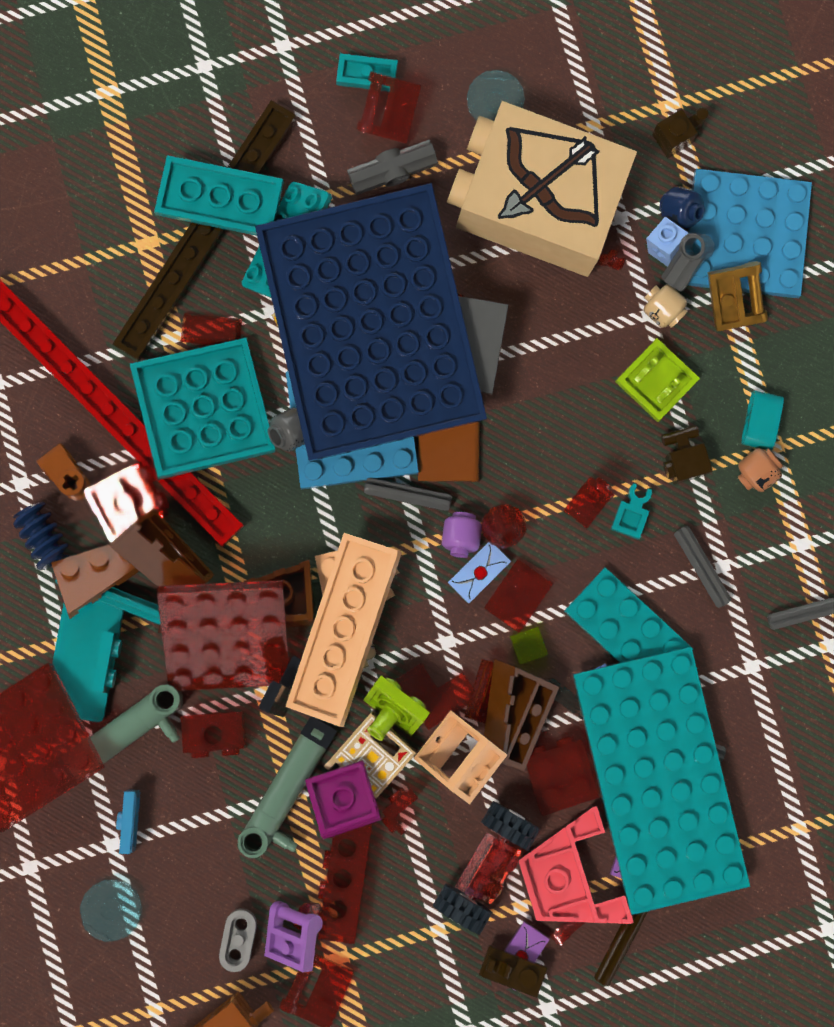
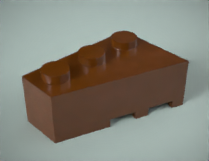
[109,508,214,605]
[484,659,559,772]

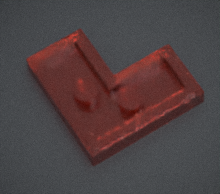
[396,663,479,730]

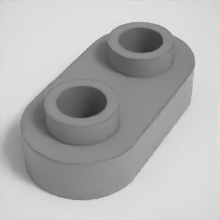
[219,908,257,972]

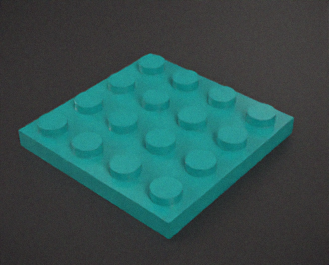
[130,338,276,480]

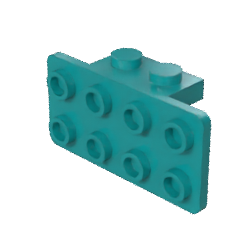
[242,182,332,298]
[44,600,124,722]

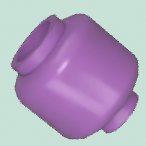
[441,512,482,558]

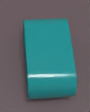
[741,390,784,451]

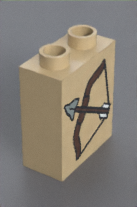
[447,101,637,277]

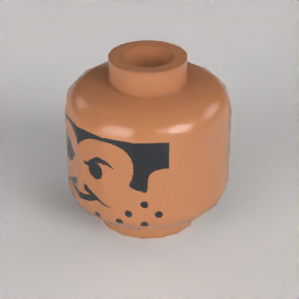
[738,448,784,492]

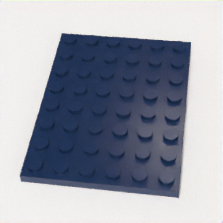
[255,183,487,462]

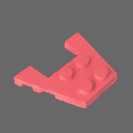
[518,806,634,924]

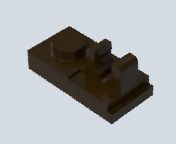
[479,945,547,998]

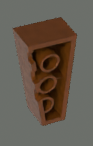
[190,560,315,635]

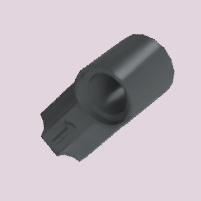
[661,233,714,291]

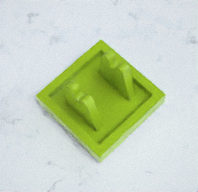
[615,338,700,422]

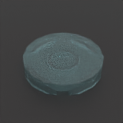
[466,70,525,121]
[80,879,142,942]

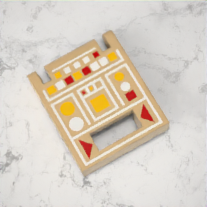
[324,712,417,799]

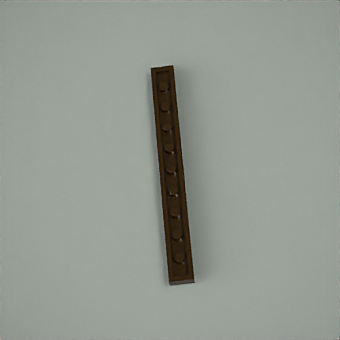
[113,100,297,361]

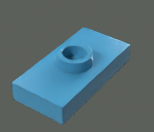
[116,789,141,854]

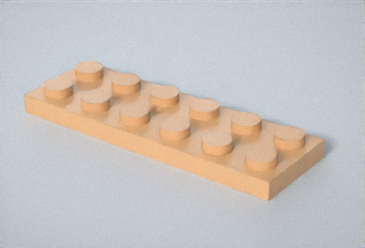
[285,533,402,727]

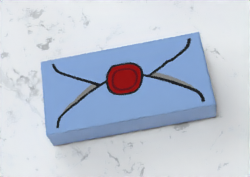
[448,541,511,604]

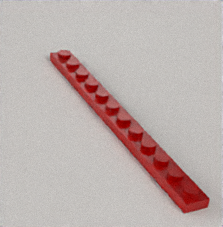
[0,280,244,547]

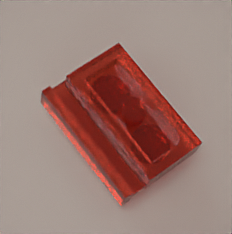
[483,559,553,633]

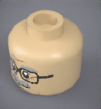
[644,284,688,328]

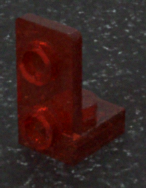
[563,477,614,529]

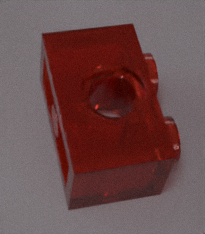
[181,711,247,758]

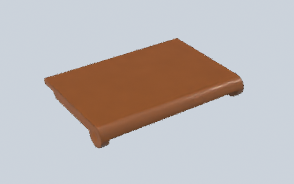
[418,422,480,482]

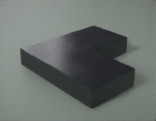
[259,656,301,717]

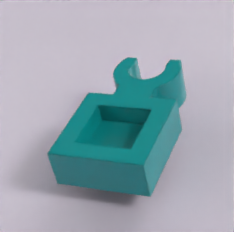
[610,483,652,540]

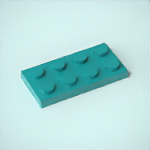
[154,155,284,236]
[564,567,693,663]

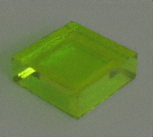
[510,627,548,665]

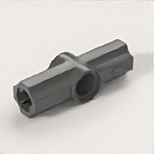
[347,140,438,195]

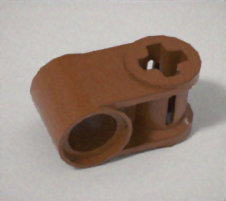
[36,443,91,501]

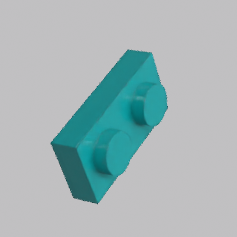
[336,53,398,92]

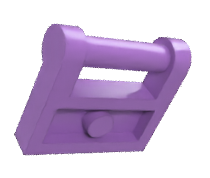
[264,901,323,972]

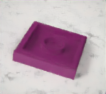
[305,760,382,840]

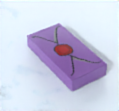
[504,921,550,991]

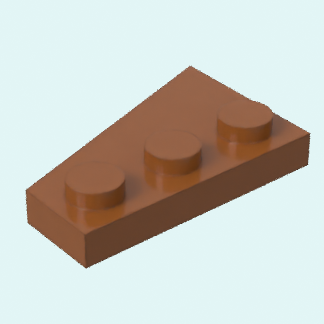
[51,544,139,619]

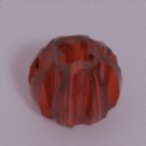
[482,504,527,549]

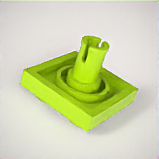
[363,675,430,741]

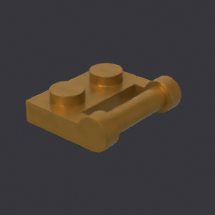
[707,261,768,332]

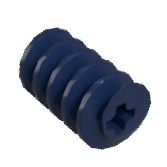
[13,502,70,570]

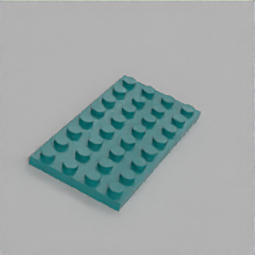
[572,647,750,915]

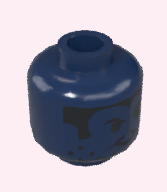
[659,186,705,229]

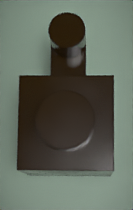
[652,108,708,159]
[661,425,713,485]

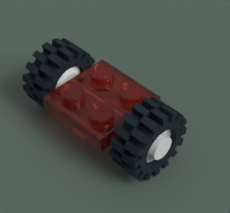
[433,801,541,935]

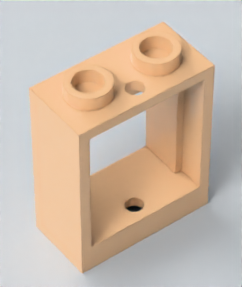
[414,710,507,804]

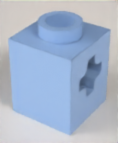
[646,217,688,267]

